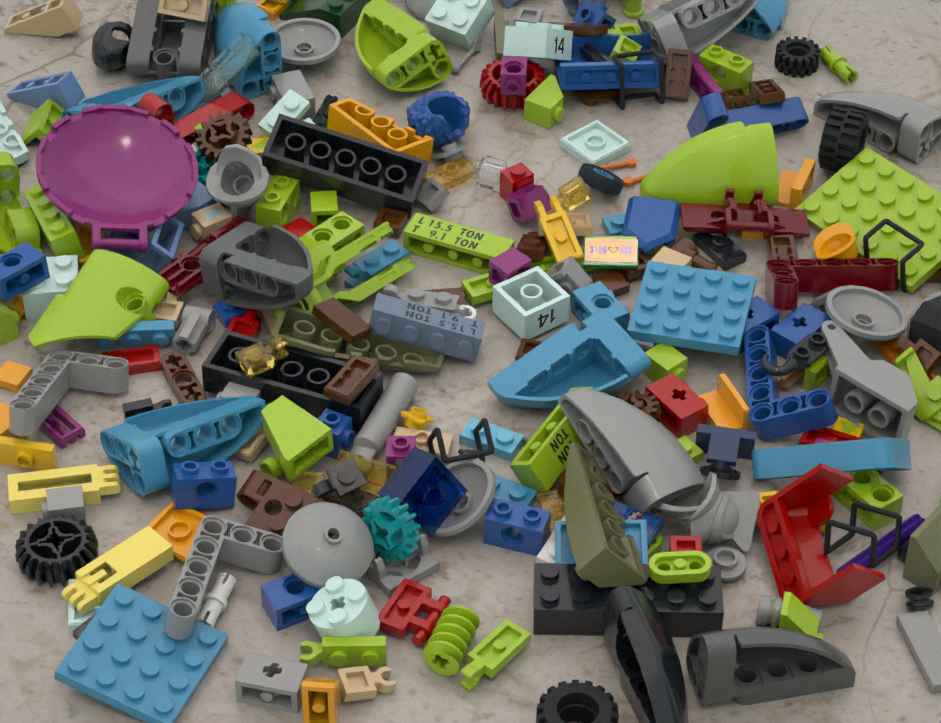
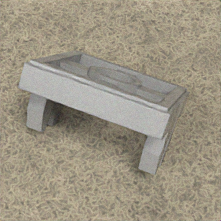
[366,530,439,597]

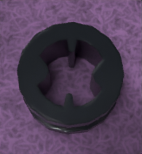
[905,586,934,611]

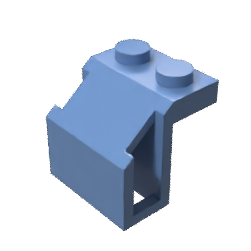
[101,217,185,273]

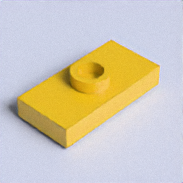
[0,436,58,471]

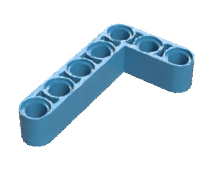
[751,437,912,480]

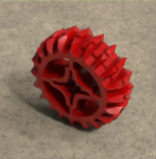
[480,59,546,111]

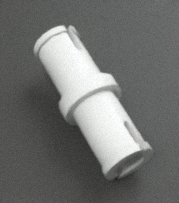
[197,573,236,628]

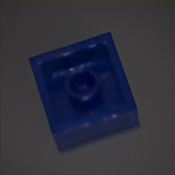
[378,446,468,538]

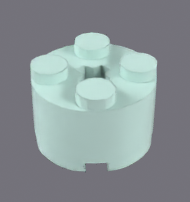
[306,576,380,638]

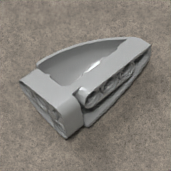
[638,0,760,57]
[813,91,941,163]
[557,388,706,515]

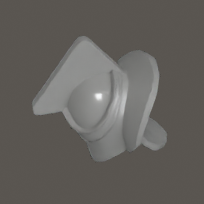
[206,144,270,220]
[657,472,760,553]

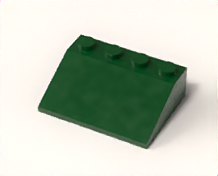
[279,0,372,39]

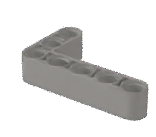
[9,350,129,436]
[164,516,284,640]

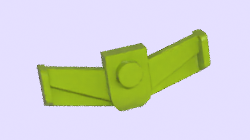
[893,347,941,432]

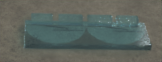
[191,33,260,113]

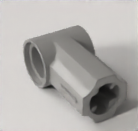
[172,304,216,356]

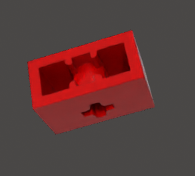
[645,373,709,439]

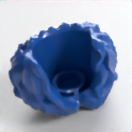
[406,90,470,148]

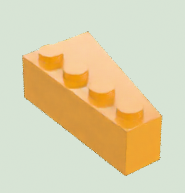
[327,98,434,165]

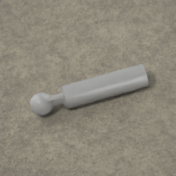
[341,372,418,478]

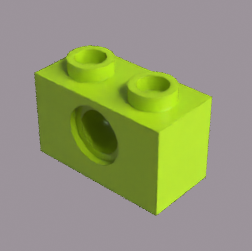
[698,44,754,96]

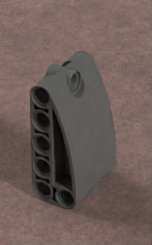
[126,0,218,80]

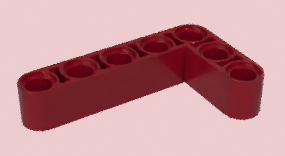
[765,258,899,311]

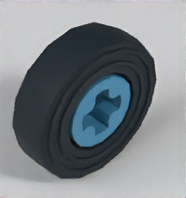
[578,163,624,196]

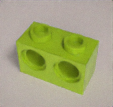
[255,174,300,228]
[304,211,365,252]
[833,470,904,531]

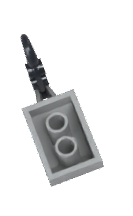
[761,320,918,439]

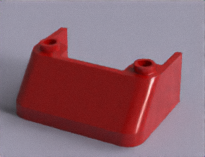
[757,463,886,608]

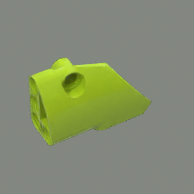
[0,151,42,254]
[28,249,170,349]

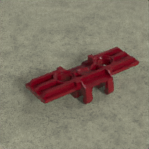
[680,188,810,239]
[158,216,252,297]

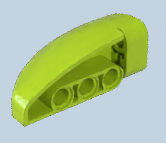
[355,0,453,92]
[640,121,779,214]

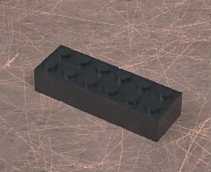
[262,113,429,219]
[201,330,383,433]
[533,563,724,637]

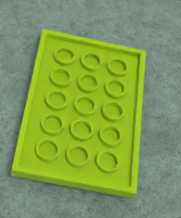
[795,147,941,293]

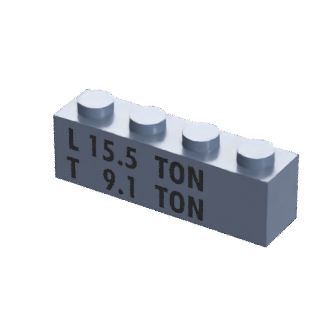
[369,293,485,362]

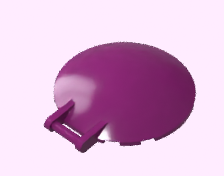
[36,104,198,253]

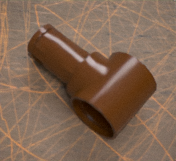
[669,237,718,270]

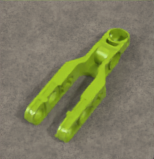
[274,221,415,320]

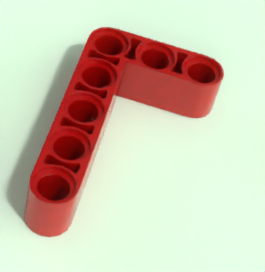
[138,91,255,145]

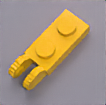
[534,195,584,263]

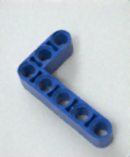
[687,92,809,138]
[744,325,838,441]

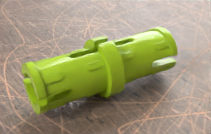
[819,45,858,84]

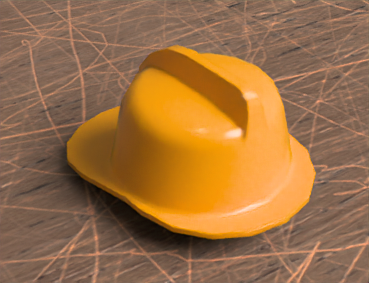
[813,222,858,259]

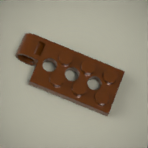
[236,470,337,539]

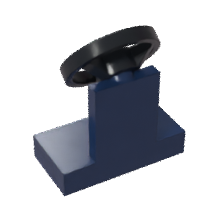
[695,423,756,480]

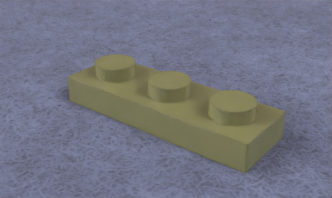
[494,11,511,61]

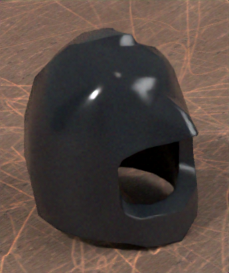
[91,21,132,72]

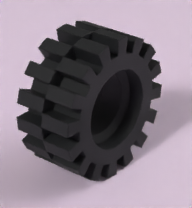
[774,36,820,78]

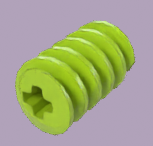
[423,605,480,676]

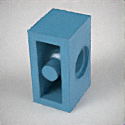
[571,281,630,332]

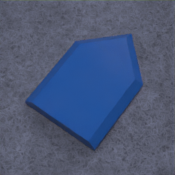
[622,196,680,255]

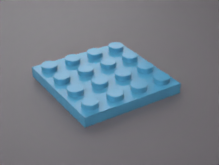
[627,261,757,356]
[54,583,229,723]

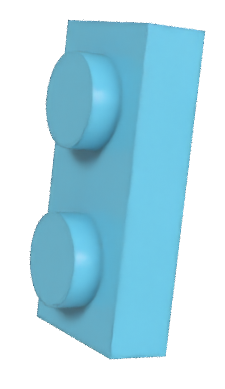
[459,417,524,462]

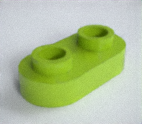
[648,551,712,584]

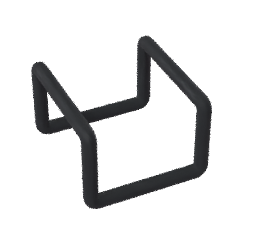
[612,49,665,110]
[863,219,924,292]
[427,418,495,468]
[824,502,902,568]

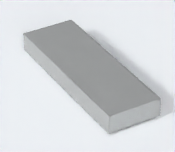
[896,610,941,693]

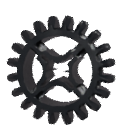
[15,513,99,588]

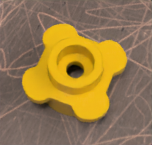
[400,407,434,430]

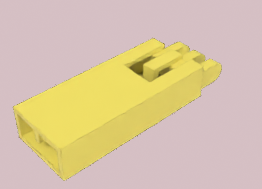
[7,464,121,515]
[61,525,174,614]

